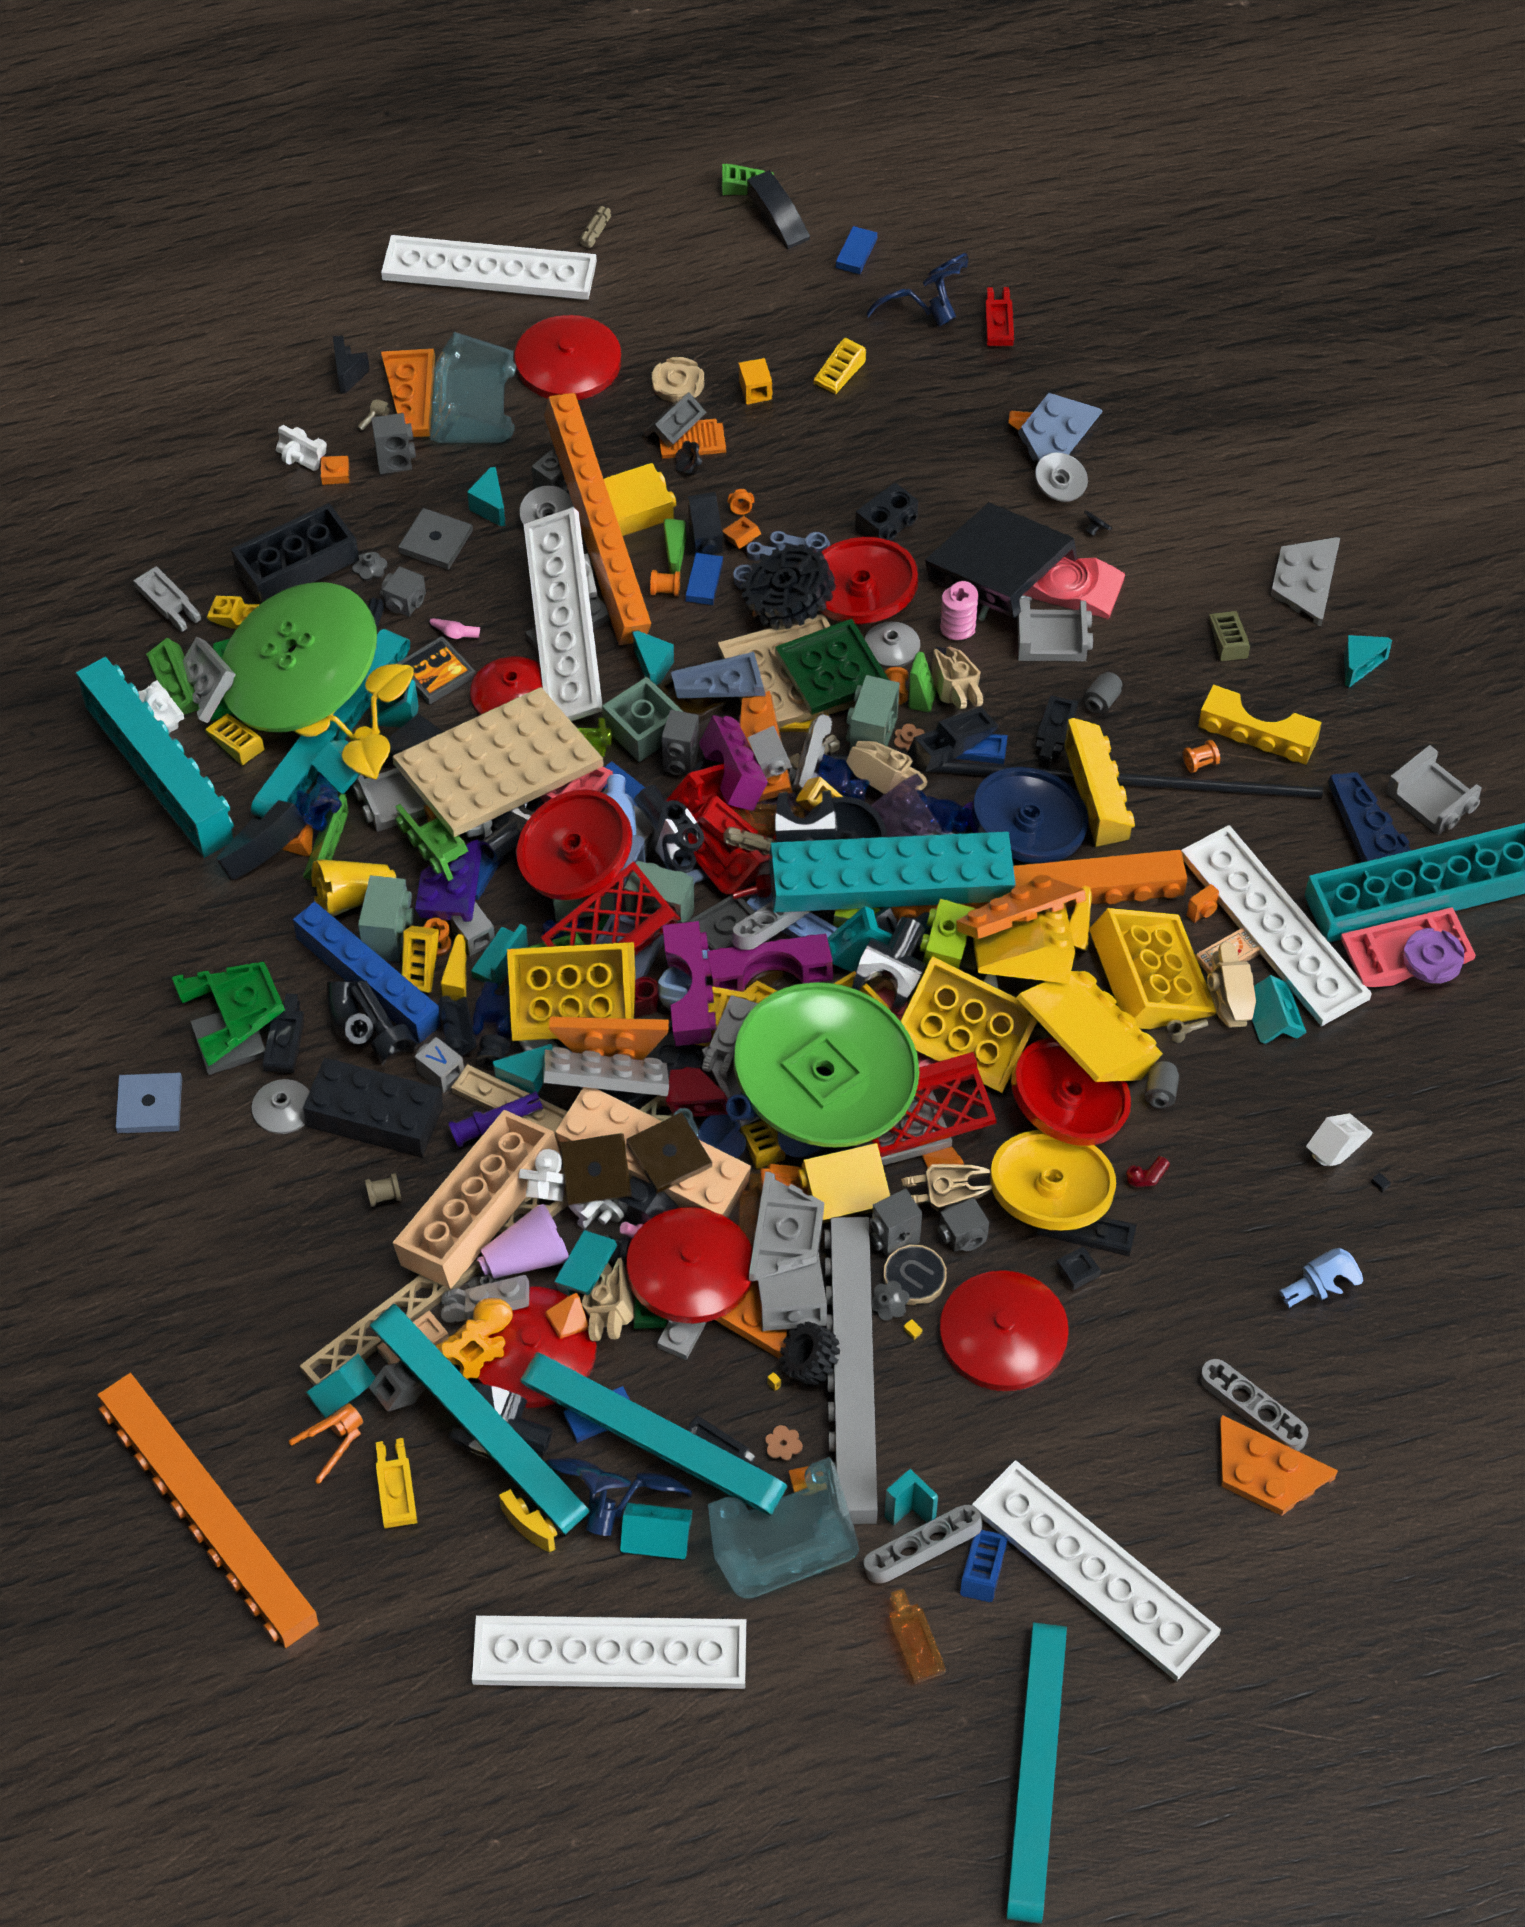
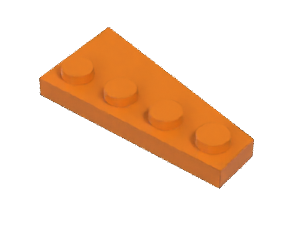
[381,349,435,437]
[740,691,793,802]
[956,875,1086,939]

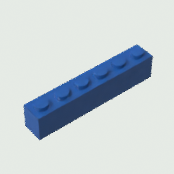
[293,901,441,1044]

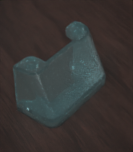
[431,332,516,443]
[708,1457,859,1598]

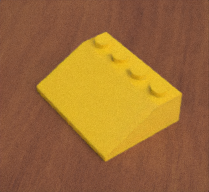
[973,903,1075,984]
[1089,908,1217,1029]
[507,942,635,1041]
[900,956,1038,1093]
[1016,971,1163,1082]

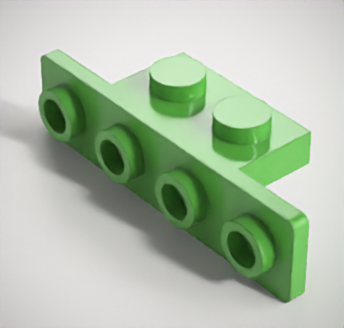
[395,804,468,881]

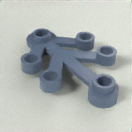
[734,531,830,590]

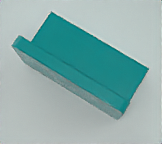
[827,906,892,972]
[471,924,528,989]
[1252,975,1306,1044]
[554,1230,617,1296]
[884,1469,938,1526]
[620,1503,693,1559]

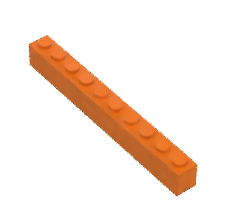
[544,393,651,645]
[889,850,1187,922]
[97,1372,319,1648]

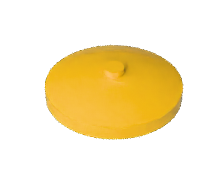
[990,1130,1116,1231]

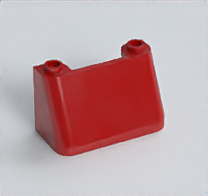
[667,763,776,894]

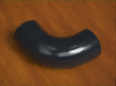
[327,981,373,1044]

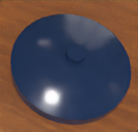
[972,767,1089,863]

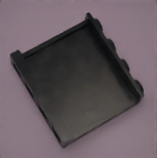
[925,502,1078,618]

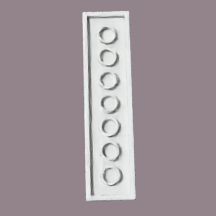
[381,235,597,300]
[524,507,602,721]
[1181,825,1372,1026]
[972,1460,1221,1682]
[472,1616,746,1689]

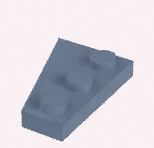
[671,652,766,698]

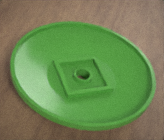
[222,582,377,732]
[734,982,919,1147]

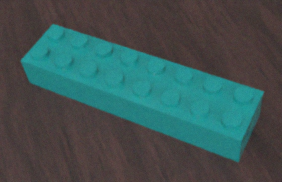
[76,656,234,858]
[1304,823,1525,942]
[769,832,1016,913]

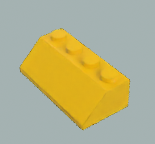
[1064,718,1135,847]

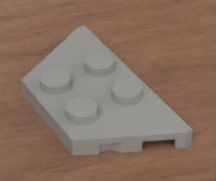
[1271,537,1340,626]
[749,1171,824,1281]

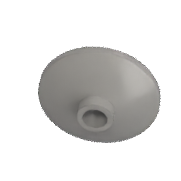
[1035,453,1088,502]
[520,486,574,525]
[865,621,920,668]
[252,1079,310,1134]

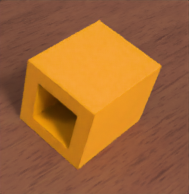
[739,358,772,404]

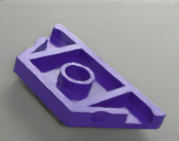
[415,839,482,922]

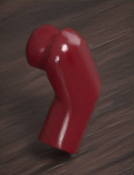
[1126,1156,1170,1188]

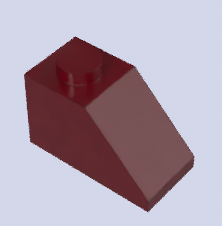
[666,1067,729,1117]

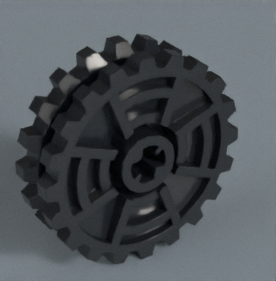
[741,544,836,630]

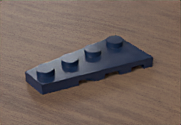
[1328,772,1412,863]

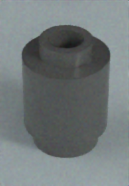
[1083,672,1123,714]
[1145,1061,1179,1108]

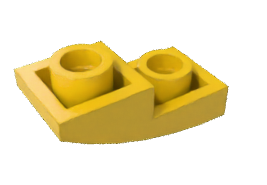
[207,596,259,629]
[499,1489,557,1552]

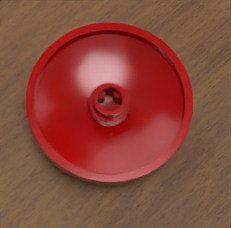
[515,315,621,400]
[819,537,918,624]
[517,789,633,900]
[1011,1037,1131,1146]
[626,1207,753,1324]
[940,1270,1068,1391]
[476,1287,597,1408]

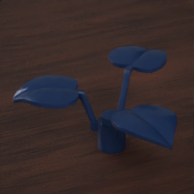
[866,253,969,326]
[697,1092,824,1159]
[545,1458,692,1536]

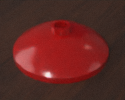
[470,656,543,716]

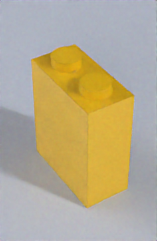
[604,463,677,536]
[798,1143,890,1224]

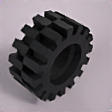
[779,1321,840,1385]

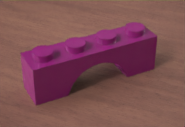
[699,715,768,811]
[663,921,717,1046]
[707,933,833,992]

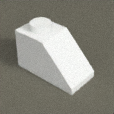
[1306,1113,1373,1166]

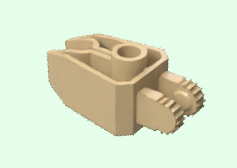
[931,646,983,710]
[846,741,928,798]
[1207,941,1256,1028]
[901,1164,992,1211]
[581,1258,634,1341]

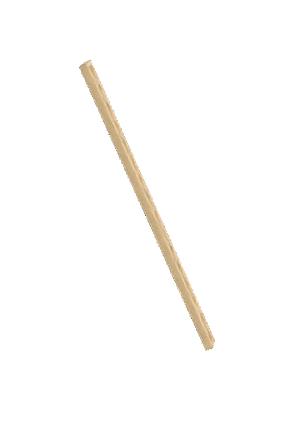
[300,1095,674,1386]

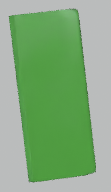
[146,638,200,715]
[303,794,349,880]

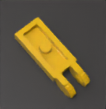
[376,1438,418,1528]

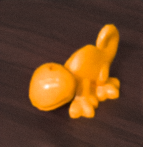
[435,1298,513,1379]

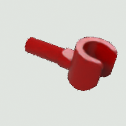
[732,874,772,899]

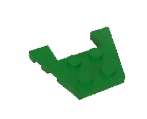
[172,962,285,1066]

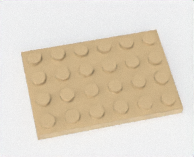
[393,687,603,837]

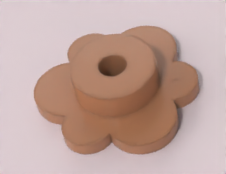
[894,724,924,752]
[766,1425,803,1461]

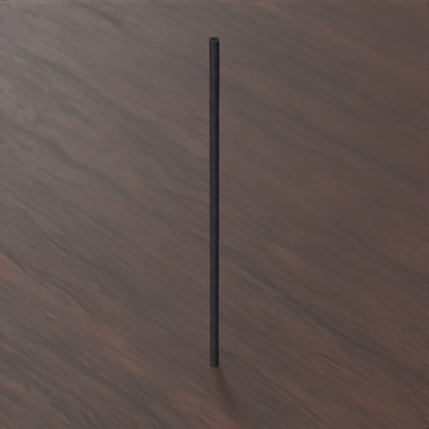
[830,754,1323,798]

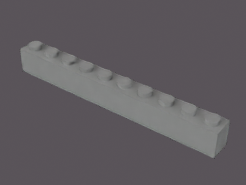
[824,1217,878,1524]

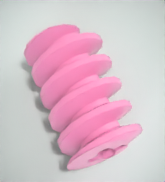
[940,581,978,640]

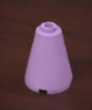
[477,1204,569,1279]

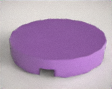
[1403,928,1465,984]

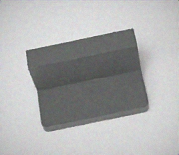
[643,392,707,448]

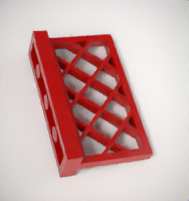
[541,861,681,956]
[871,1052,997,1157]

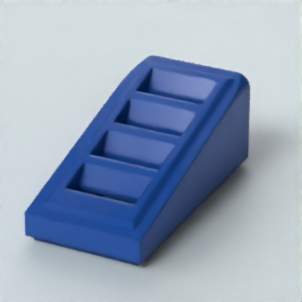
[960,1530,1008,1602]

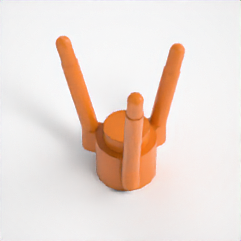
[289,1403,363,1484]

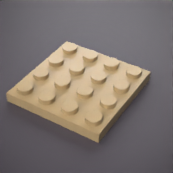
[718,614,857,728]

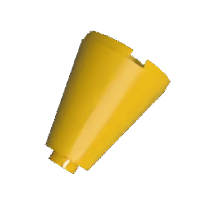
[311,859,396,917]

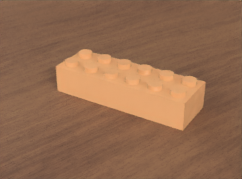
[555,1087,751,1218]
[393,1110,561,1289]

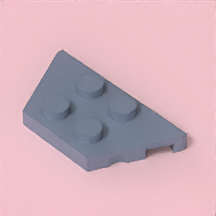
[1017,393,1103,462]

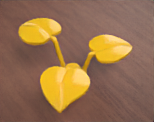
[294,664,414,780]

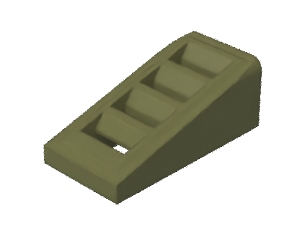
[1208,611,1250,661]

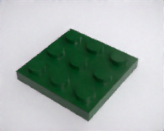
[775,619,889,715]

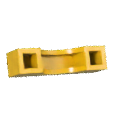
[1198,685,1322,765]

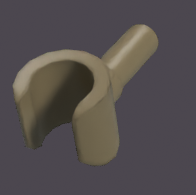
[357,399,390,431]
[1167,1019,1208,1043]

